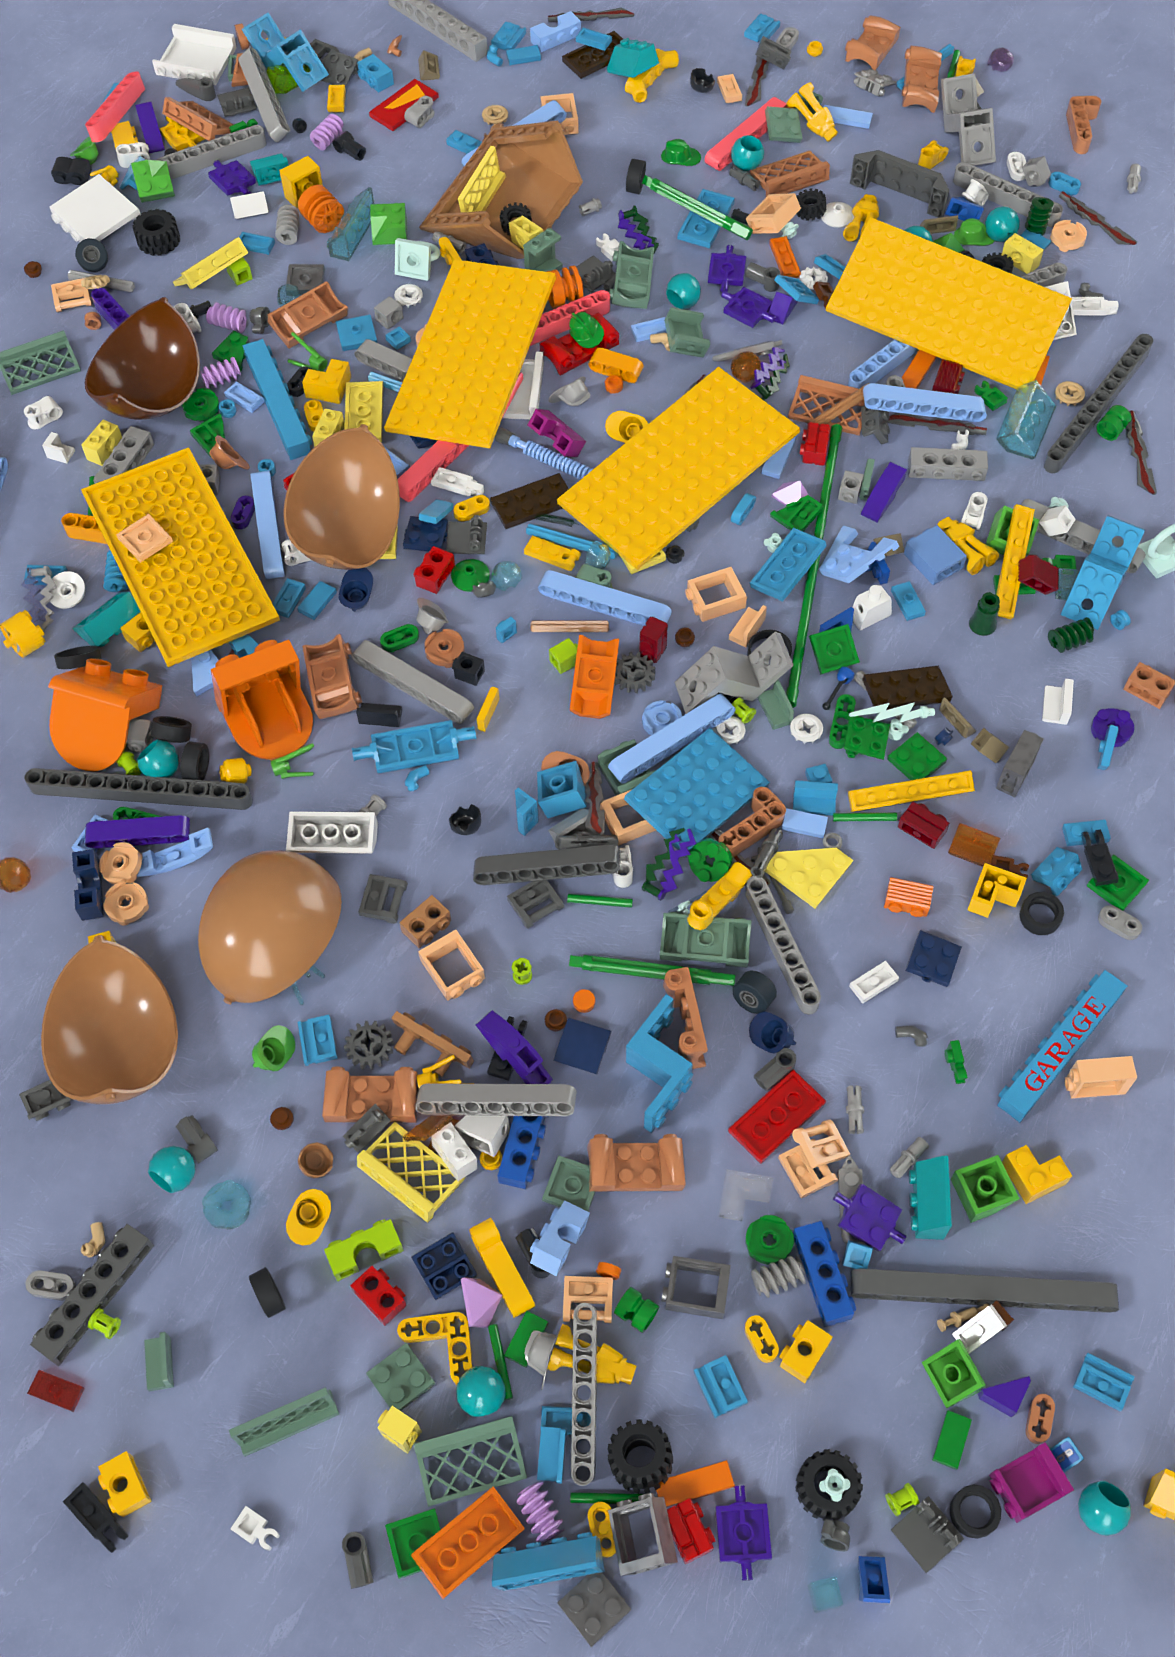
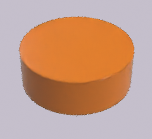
[605,375,623,393]
[573,989,595,1013]
[596,1262,621,1280]

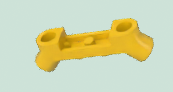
[625,48,679,103]
[687,862,752,930]

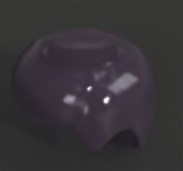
[987,47,1014,72]

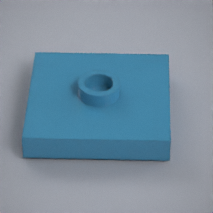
[774,275,819,305]
[336,315,378,351]

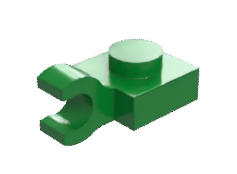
[1042,555,1077,576]

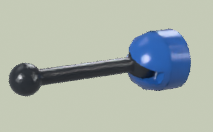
[822,667,855,710]

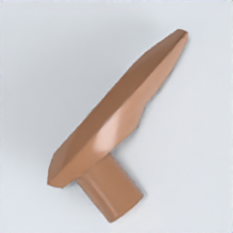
[387,35,402,57]

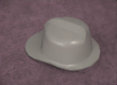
[549,376,590,406]
[416,598,449,634]
[525,1330,560,1390]

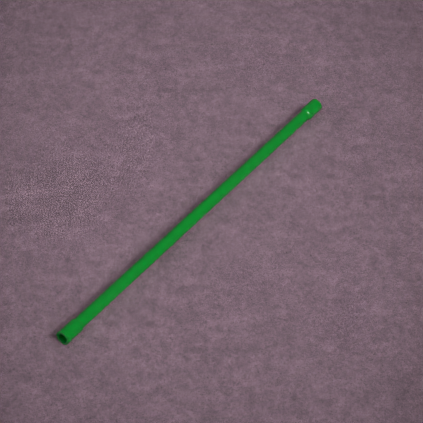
[786,424,843,708]

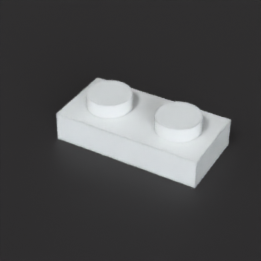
[849,961,899,1003]
[952,1305,1007,1354]

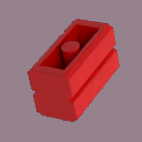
[800,422,831,466]
[667,1498,716,1564]

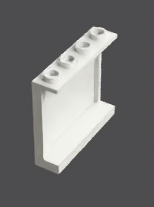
[152,24,237,85]
[50,174,141,242]
[503,352,544,420]

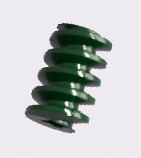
[1025,197,1054,236]
[1048,617,1094,653]

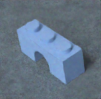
[530,11,581,53]
[530,1201,590,1276]

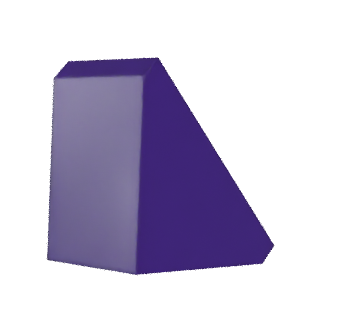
[769,291,798,325]
[978,1376,1031,1417]

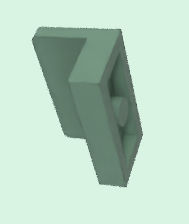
[757,680,794,730]
[144,1332,174,1392]

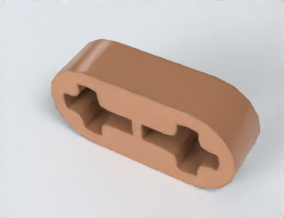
[234,23,249,50]
[1026,1394,1055,1444]

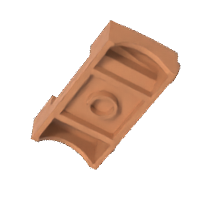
[845,15,901,70]
[901,45,942,113]
[268,281,348,349]
[302,634,362,719]
[663,967,708,1069]
[322,1066,418,1123]
[587,1134,686,1192]

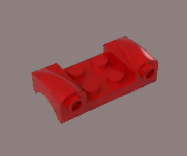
[539,312,619,376]

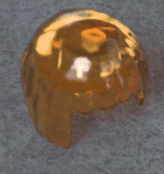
[730,351,761,383]
[0,857,31,893]

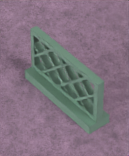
[0,330,81,395]
[229,1387,340,1457]
[414,1416,527,1507]

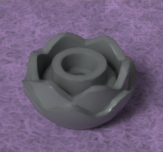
[472,581,496,598]

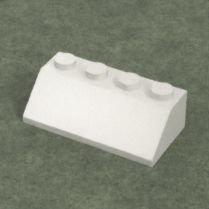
[286,812,378,853]

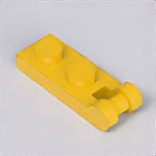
[439,237,462,265]
[524,535,581,571]

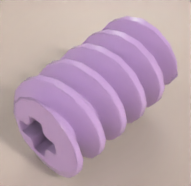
[310,114,344,151]
[206,302,247,333]
[200,357,241,389]
[517,1481,565,1543]

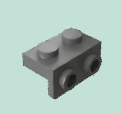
[755,36,791,70]
[861,405,890,445]
[19,1080,73,1121]

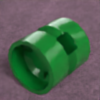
[1096,405,1131,441]
[614,1287,660,1333]

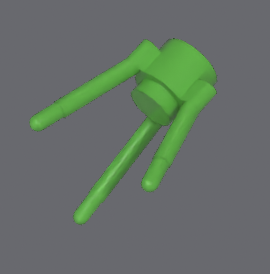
[287,332,328,371]
[271,743,314,779]

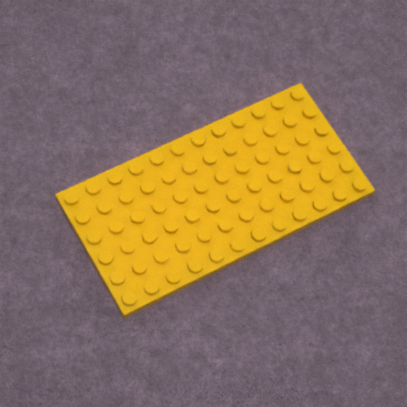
[825,217,1072,394]
[384,259,556,449]
[557,366,800,570]
[81,447,280,667]

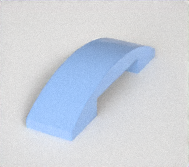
[137,828,213,877]

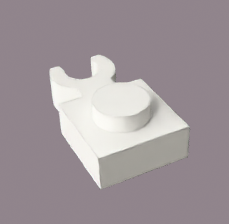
[596,233,619,261]
[231,1506,280,1551]

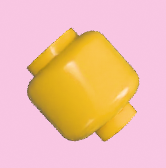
[219,758,251,784]

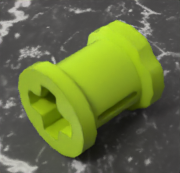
[732,697,756,724]
[116,751,142,776]
[512,958,532,985]
[88,1308,121,1339]
[885,1483,920,1516]

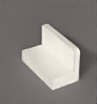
[230,191,268,219]
[1042,679,1074,725]

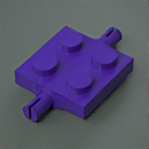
[208,160,256,196]
[708,245,746,292]
[721,287,776,328]
[833,1184,907,1252]
[715,1485,772,1581]

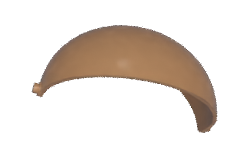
[284,424,400,570]
[198,850,342,1005]
[41,935,178,1104]

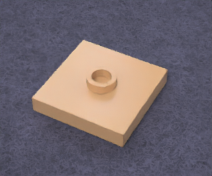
[116,514,173,563]

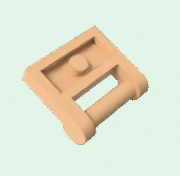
[51,278,92,312]
[792,1120,850,1169]
[778,1139,838,1199]
[563,1276,613,1323]

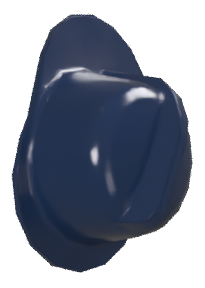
[338,568,373,612]
[749,1012,797,1054]

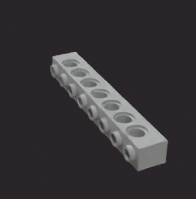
[388,0,487,62]

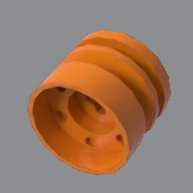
[298,185,344,233]
[546,265,583,309]

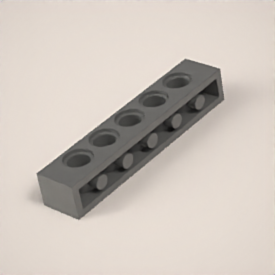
[30,1224,154,1367]

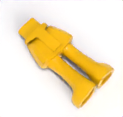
[786,82,838,142]
[843,194,879,242]
[937,517,999,575]
[547,1323,637,1385]

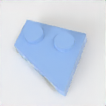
[191,650,219,697]

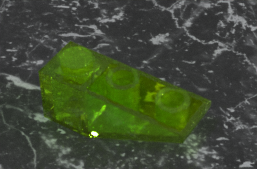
[267,65,310,94]

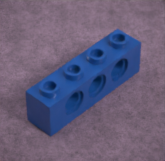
[498,1116,549,1189]
[793,1221,856,1328]

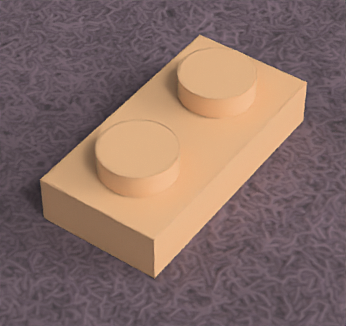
[717,74,742,103]

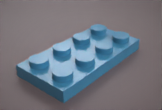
[677,189,735,248]
[750,528,827,602]

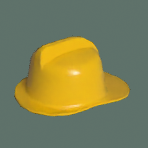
[605,411,648,443]
[286,1189,331,1246]

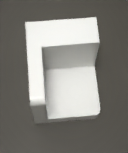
[42,432,75,464]
[1039,505,1076,536]

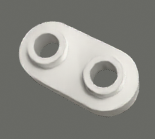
[1007,152,1026,181]

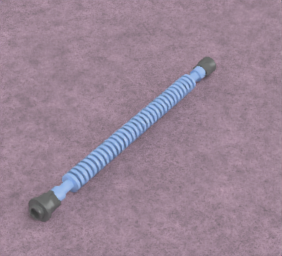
[495,427,699,532]

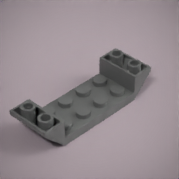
[850,150,949,218]

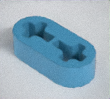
[1048,172,1081,195]
[731,493,756,526]

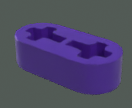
[231,495,255,530]

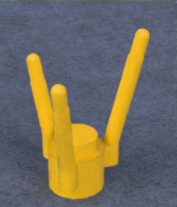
[90,165,119,186]
[417,1055,475,1088]

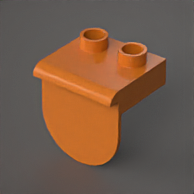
[211,639,313,760]
[48,659,162,771]

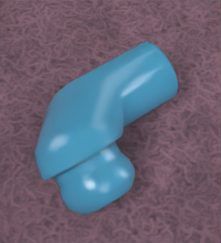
[487,45,503,67]
[405,765,430,792]

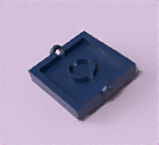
[403,516,448,552]
[905,930,962,987]

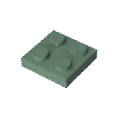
[765,106,802,143]
[542,1155,596,1212]
[366,1343,435,1411]

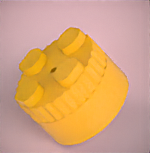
[0,610,46,658]

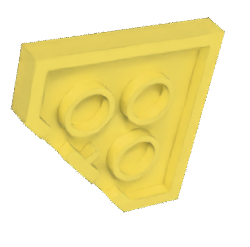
[765,848,853,909]

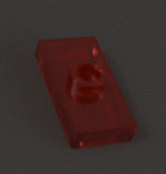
[27,1370,85,1412]

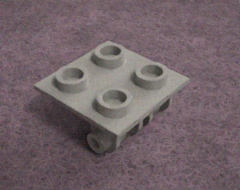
[854,68,896,97]

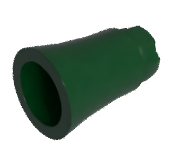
[969,592,1000,636]

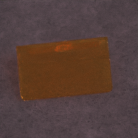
[948,823,1000,867]

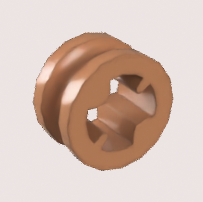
[84,312,101,330]

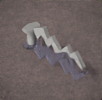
[21,566,57,631]

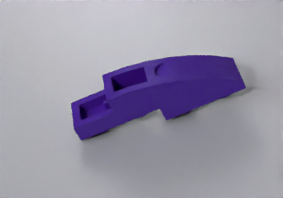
[475,1010,553,1084]

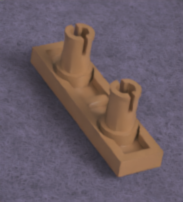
[391,1011,474,1078]

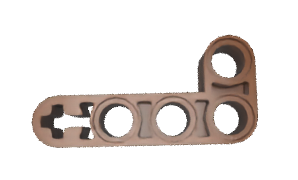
[1066,96,1101,154]
[718,787,786,858]

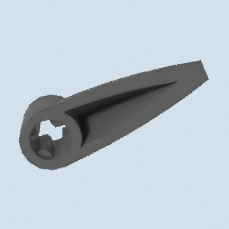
[176,78,216,101]

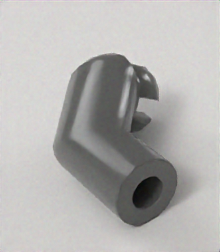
[895,1026,928,1047]

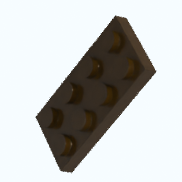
[562,31,623,79]
[490,473,569,530]
[862,665,953,710]

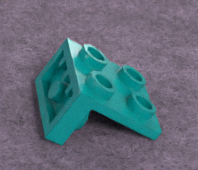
[250,154,289,186]

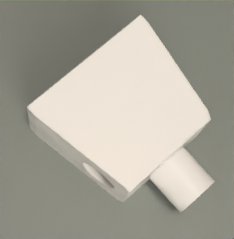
[853,585,892,631]
[455,1115,510,1157]

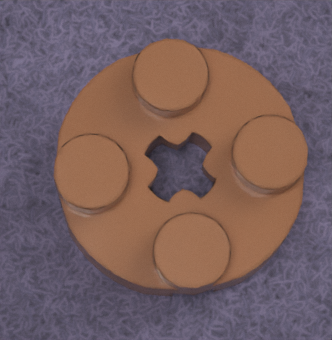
[424,629,465,668]

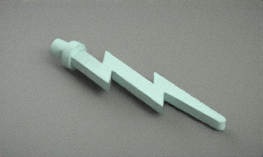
[849,702,935,723]

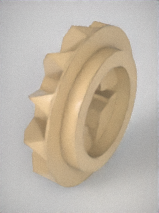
[482,105,508,125]
[81,275,110,289]
[1055,381,1085,406]

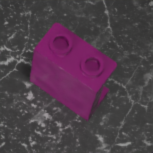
[989,1442,1074,1523]

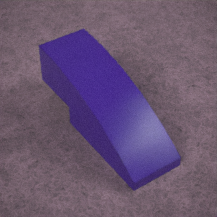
[135,102,165,153]
[861,462,907,523]

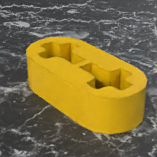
[744,1315,779,1363]

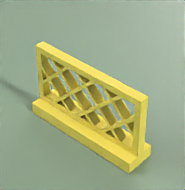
[458,146,506,212]
[173,237,248,289]
[357,1122,465,1223]

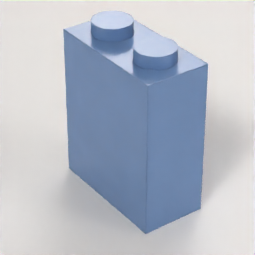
[904,525,967,585]

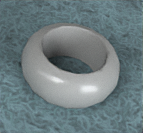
[823,833,842,849]

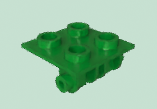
[844,716,890,760]

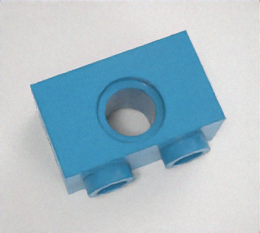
[357,54,394,93]

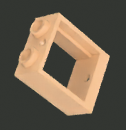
[540,93,579,135]
[746,193,801,234]
[685,567,747,622]
[600,790,656,846]
[418,930,485,1001]
[1065,1056,1137,1099]

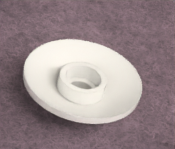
[821,202,854,228]
[50,571,85,609]

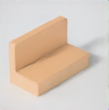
[729,605,767,648]

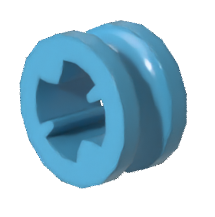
[218,399,237,418]
[257,459,276,477]
[1110,610,1131,630]

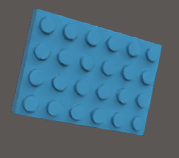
[624,728,770,852]

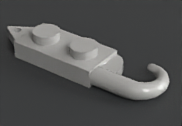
[712,340,782,361]
[838,1155,866,1245]

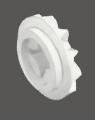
[799,266,828,290]
[394,284,423,308]
[790,714,823,744]
[712,716,745,745]

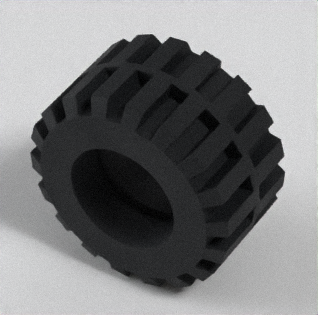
[132,209,180,256]
[607,1419,673,1494]
[795,1449,863,1521]

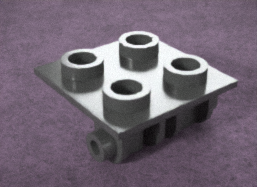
[321,49,359,88]
[217,87,257,117]
[576,256,616,292]
[446,515,487,554]
[891,1496,964,1573]

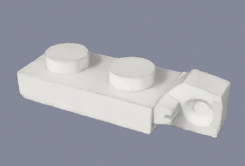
[1071,297,1119,315]
[431,467,485,496]

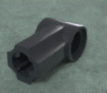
[332,131,366,161]
[515,1228,550,1279]

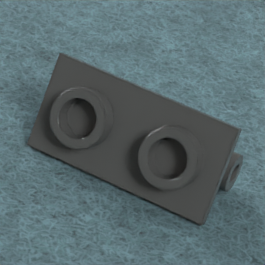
[343,1104,391,1153]

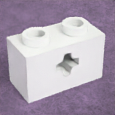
[431,1122,477,1181]

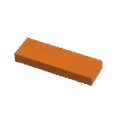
[769,236,801,278]
[902,350,936,389]
[656,1460,735,1508]

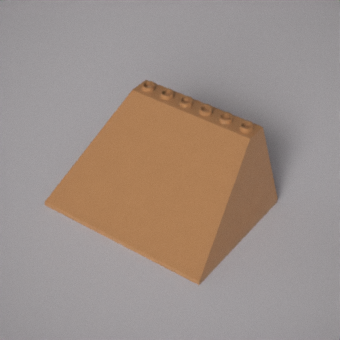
[419,120,583,259]

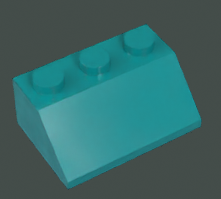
[607,38,659,78]
[72,592,140,648]
[909,1156,952,1240]

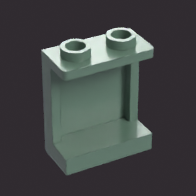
[523,227,563,272]
[664,307,710,358]
[598,739,655,796]

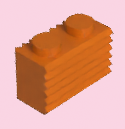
[884,877,933,917]

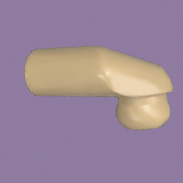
[354,47,372,66]
[650,333,670,351]
[81,1222,105,1258]

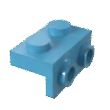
[1031,847,1082,896]

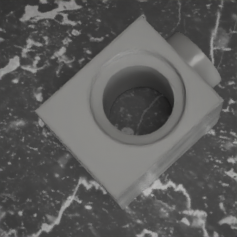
[1022,156,1051,186]
[374,296,403,329]
[199,464,220,494]
[838,470,864,504]
[126,718,154,752]

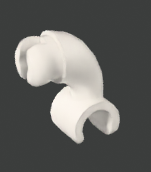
[951,430,969,450]

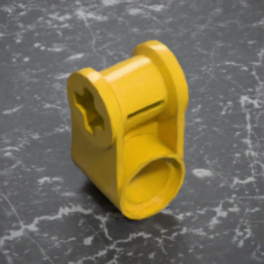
[955,56,976,77]
[918,140,949,169]

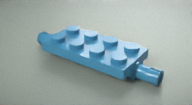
[352,720,477,773]

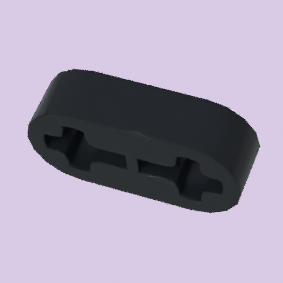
[287,366,312,397]

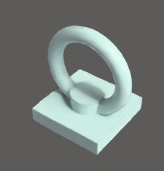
[395,238,441,281]
[1138,524,1175,579]

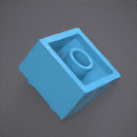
[537,761,587,818]

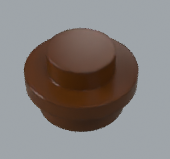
[24,261,42,278]
[675,627,695,647]
[545,1009,567,1031]
[270,1107,294,1130]

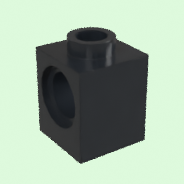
[452,652,485,686]

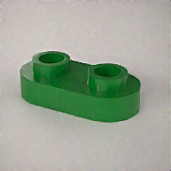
[380,624,419,652]

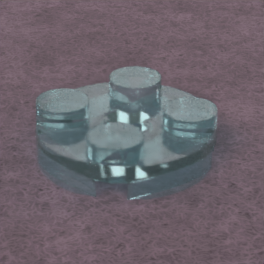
[202,1180,251,1230]

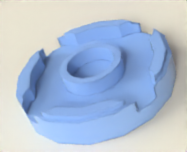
[642,700,682,735]

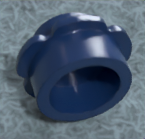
[934,727,953,746]

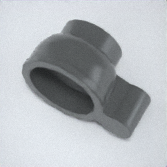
[250,307,270,334]
[820,1519,850,1552]

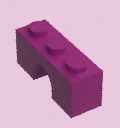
[527,409,586,457]

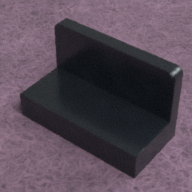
[356,703,402,727]

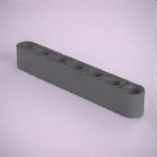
[473,845,620,885]

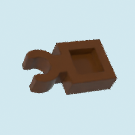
[813,281,834,309]
[991,855,1029,880]

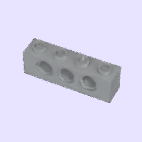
[93,426,154,484]
[908,447,988,481]

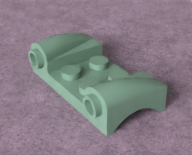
[609,241,654,309]
[660,912,752,968]

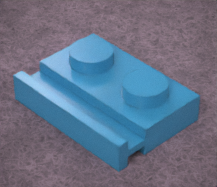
[744,14,780,42]
[491,21,526,50]
[297,1015,338,1066]
[1073,1353,1135,1411]
[693,1355,748,1418]

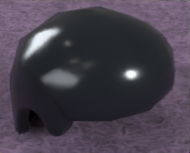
[690,68,715,93]
[449,804,481,835]

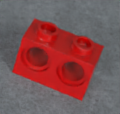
[414,546,455,594]
[350,1265,407,1326]

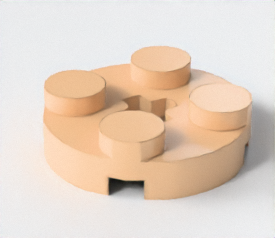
[1050,220,1087,252]
[99,842,142,885]
[103,882,149,926]

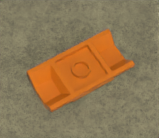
[570,635,619,719]

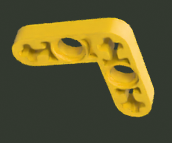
[397,1312,473,1385]

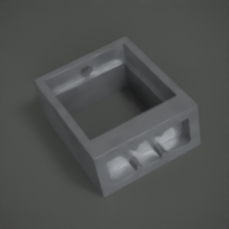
[996,730,1044,797]
[662,1256,731,1319]
[608,1493,678,1576]

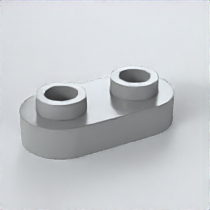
[776,27,799,50]
[1098,905,1142,940]
[26,1270,76,1301]

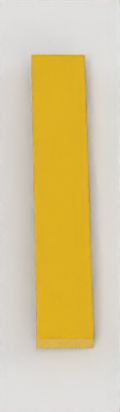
[996,504,1035,620]
[848,770,975,812]

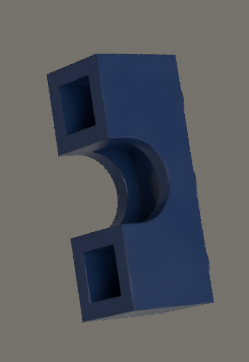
[72,849,104,921]

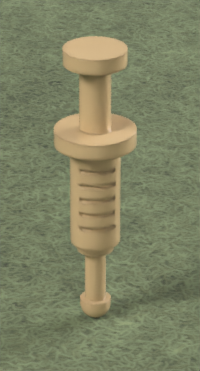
[937,1303,989,1332]

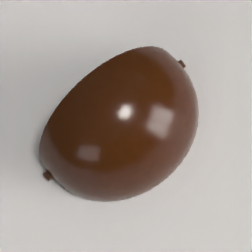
[85,297,200,420]

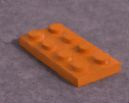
[411,1486,525,1599]

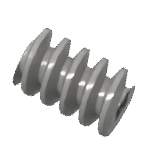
[275,205,300,245]
[751,1255,806,1298]

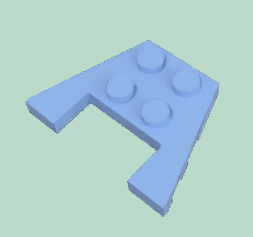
[819,526,899,583]

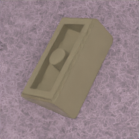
[418,50,440,81]
[920,215,958,234]
[939,698,976,738]

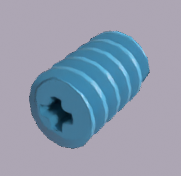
[103,550,129,592]

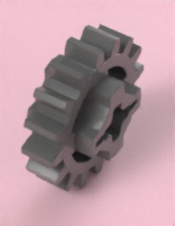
[614,652,655,693]
[344,1021,394,1070]

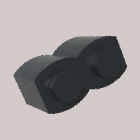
[51,157,92,185]

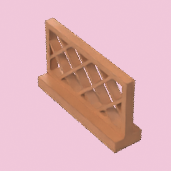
[162,97,234,141]
[750,151,830,197]
[788,375,865,436]

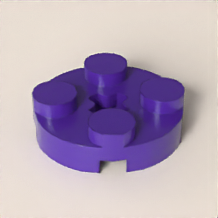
[1091,708,1134,747]

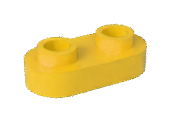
[304,400,323,432]
[453,495,490,522]
[588,1502,616,1558]

